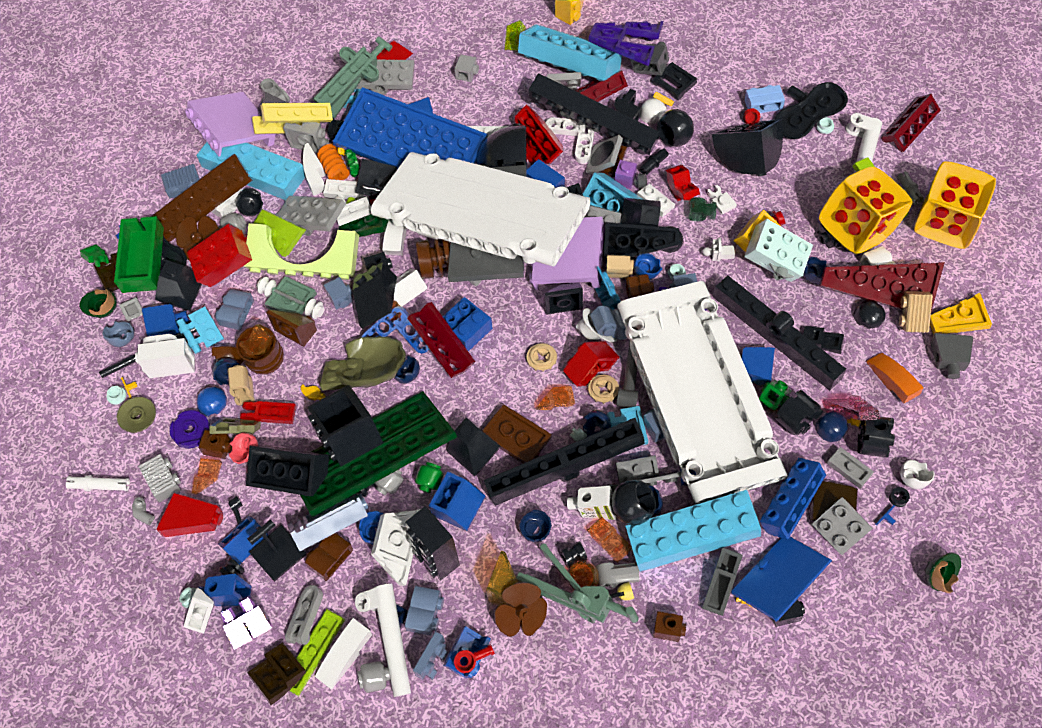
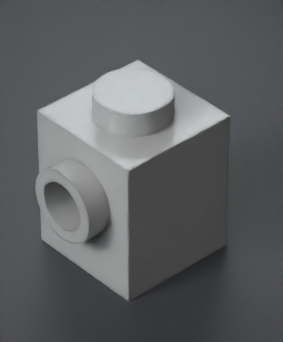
[455,54,479,82]

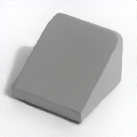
[119,298,143,322]

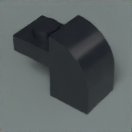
[614,89,641,121]

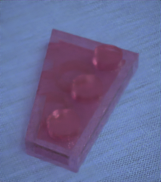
[823,395,879,420]

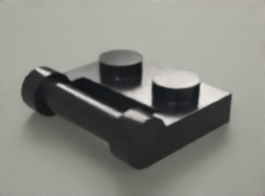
[652,62,697,100]

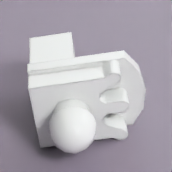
[702,238,735,261]

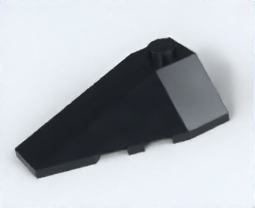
[603,222,679,258]

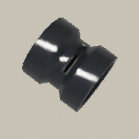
[560,541,588,569]

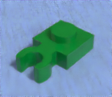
[80,245,109,267]

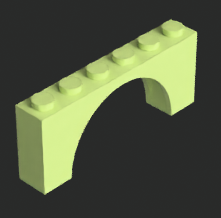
[244,224,359,280]

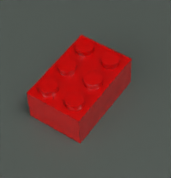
[187,224,253,287]

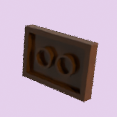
[483,404,552,464]

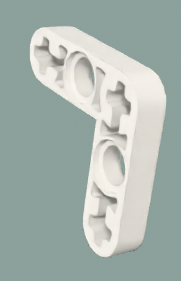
[546,117,595,164]

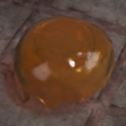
[569,561,599,590]

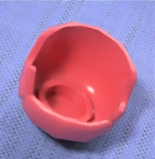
[229,432,258,464]

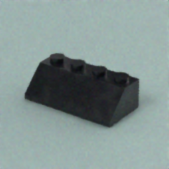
[246,445,329,496]

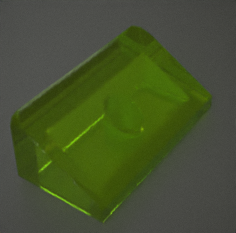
[505,20,526,50]

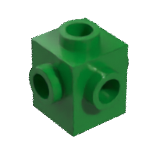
[759,380,792,410]

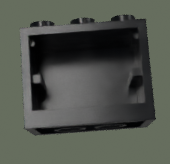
[307,385,383,466]

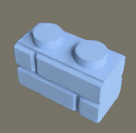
[744,85,785,113]

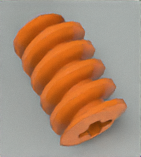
[317,144,350,180]

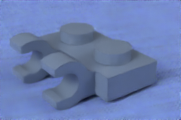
[413,631,448,680]

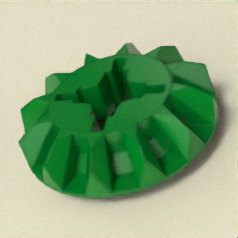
[345,149,359,177]

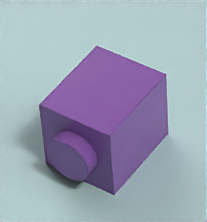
[615,160,637,189]

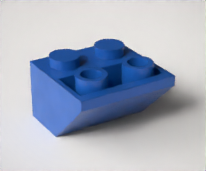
[443,297,493,351]
[428,472,486,531]

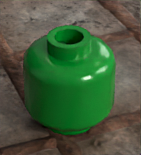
[415,462,444,493]

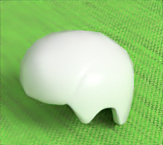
[640,99,667,124]
[900,460,935,489]

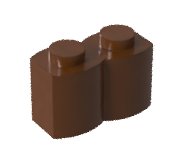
[305,533,353,581]

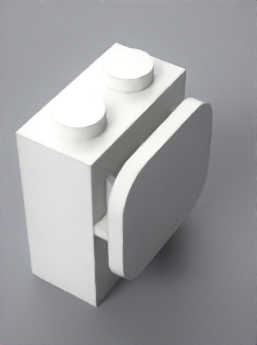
[135,334,195,379]

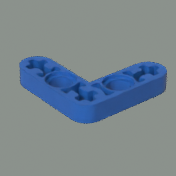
[362,306,429,354]

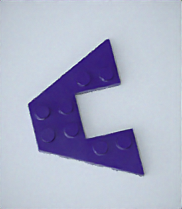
[588,21,664,66]

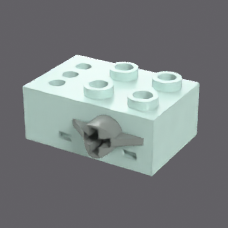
[744,219,813,282]

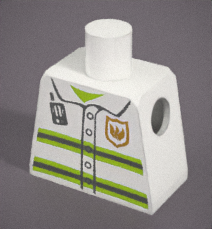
[567,486,616,520]

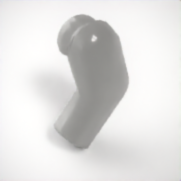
[132,497,155,525]

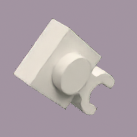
[707,185,737,215]

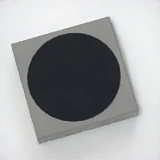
[585,135,623,175]

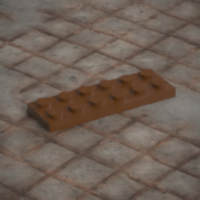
[151,154,253,242]

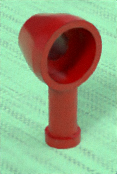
[454,644,495,673]

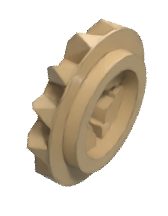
[527,343,557,372]
[588,375,619,404]

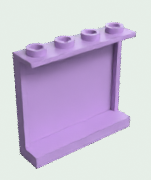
[185,92,276,157]
[529,217,605,290]

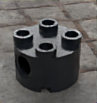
[775,390,823,436]
[857,415,895,458]

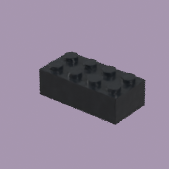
[405,506,460,581]

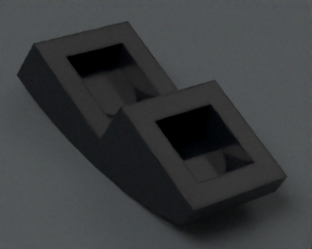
[803,326,844,354]

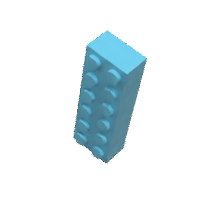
[518,24,622,81]
[196,142,306,200]
[626,490,761,572]

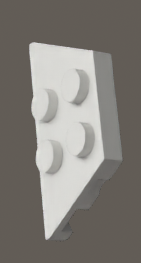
[371,509,421,586]

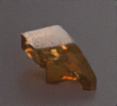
[536,386,575,410]
[192,458,222,495]

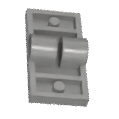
[356,60,415,95]
[277,196,346,236]

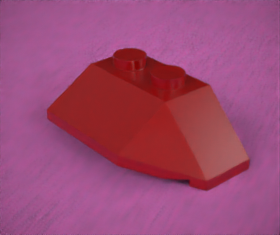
[515,104,563,165]

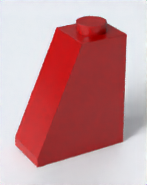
[156,493,223,537]

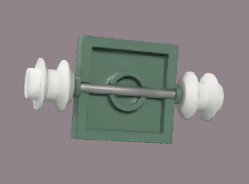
[257,276,324,319]

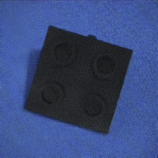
[355,158,397,198]
[247,519,307,582]

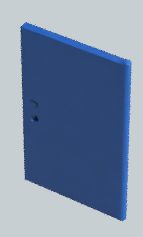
[731,537,832,622]

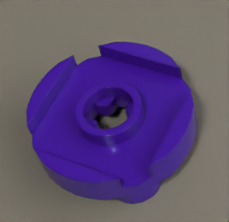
[169,410,210,449]

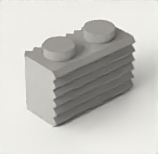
[138,454,181,503]

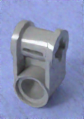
[260,78,290,103]

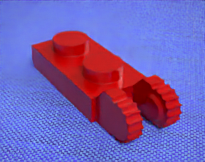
[240,401,297,424]

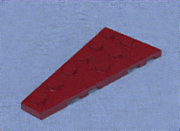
[819,262,945,312]

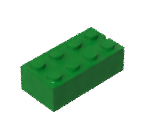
[114,216,164,293]

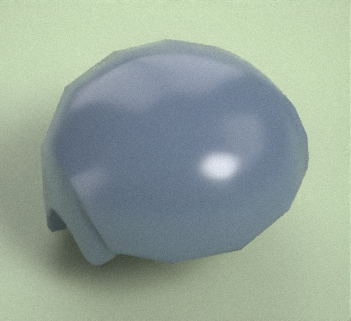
[102,321,135,347]

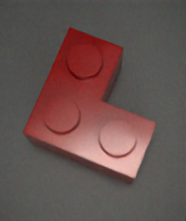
[563,341,620,387]

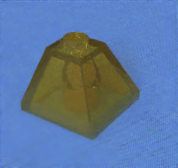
[486,551,518,607]

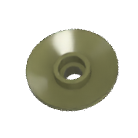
[117,397,156,433]

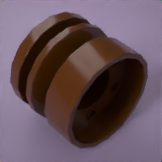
[416,239,450,280]
[236,326,284,375]

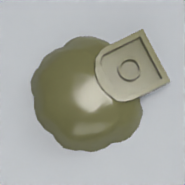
[320,337,406,391]

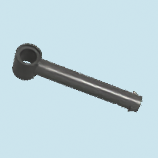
[617,327,639,408]

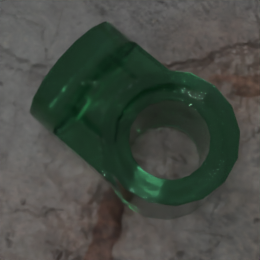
[688,197,717,222]

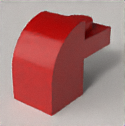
[665,164,700,201]

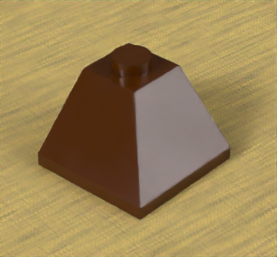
[266,310,317,347]

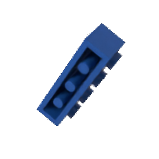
[760,457,826,540]

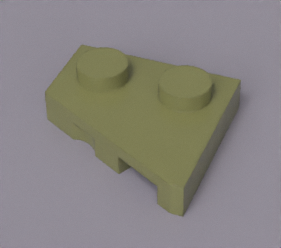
[210,417,261,434]

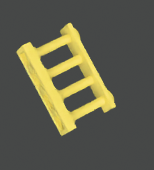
[252,103,333,134]

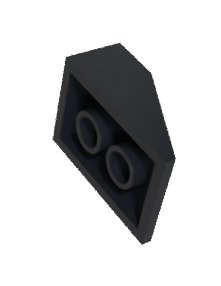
[352,262,397,329]

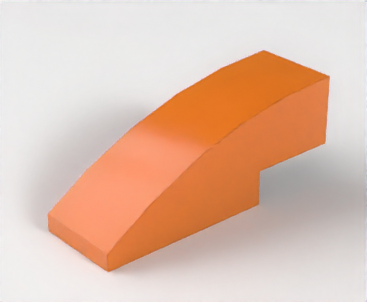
[866,353,924,404]

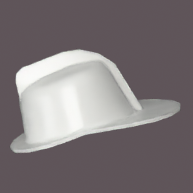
[576,308,617,343]

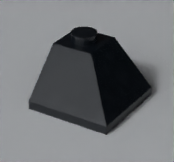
[621,198,661,226]
[155,260,202,311]
[545,282,583,315]
[447,417,501,477]

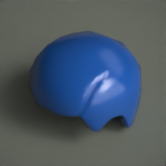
[633,253,663,280]
[196,387,227,416]
[359,511,384,545]

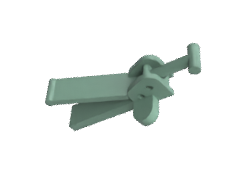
[313,36,392,119]
[516,544,639,623]

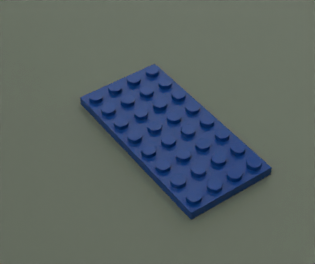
[333,87,488,169]

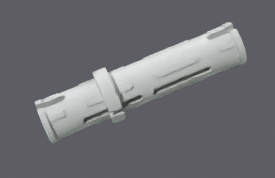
[66,475,130,491]

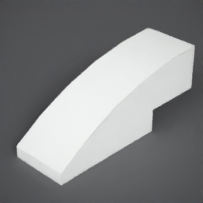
[303,143,325,196]
[382,219,407,256]
[315,618,372,690]

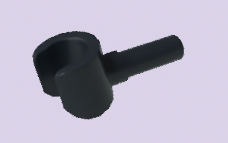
[228,496,243,525]

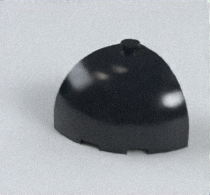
[712,119,783,176]
[476,123,527,168]

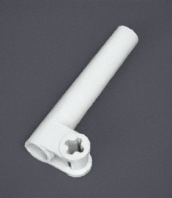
[846,113,882,173]
[355,584,411,697]

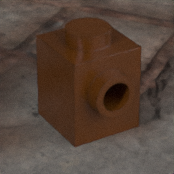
[198,430,232,459]
[653,611,686,642]

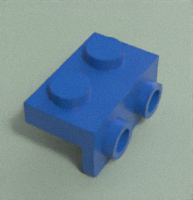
[443,626,491,678]

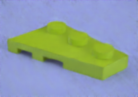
[253,209,306,257]

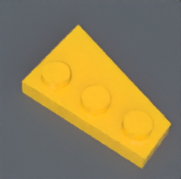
[930,293,992,336]

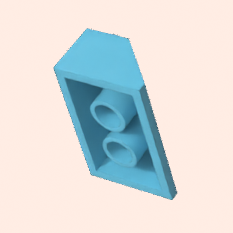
[583,172,642,221]

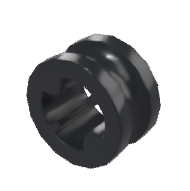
[889,487,910,507]

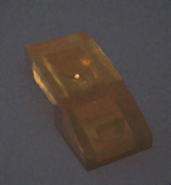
[587,517,632,563]

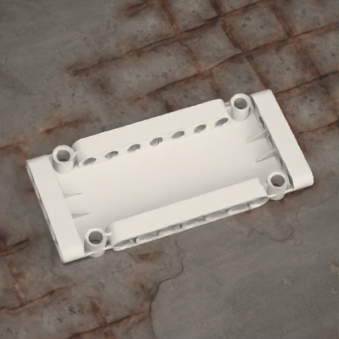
[371,152,590,267]
[617,281,788,505]

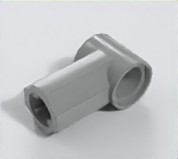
[596,563,640,588]

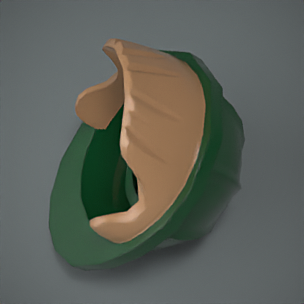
[79,289,117,319]
[924,552,961,593]

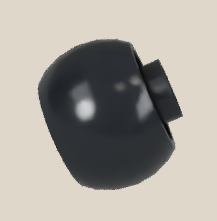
[657,109,694,147]
[611,480,656,525]

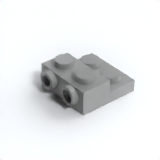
[283,122,329,153]

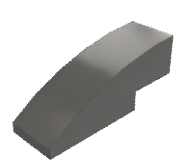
[702,548,743,616]

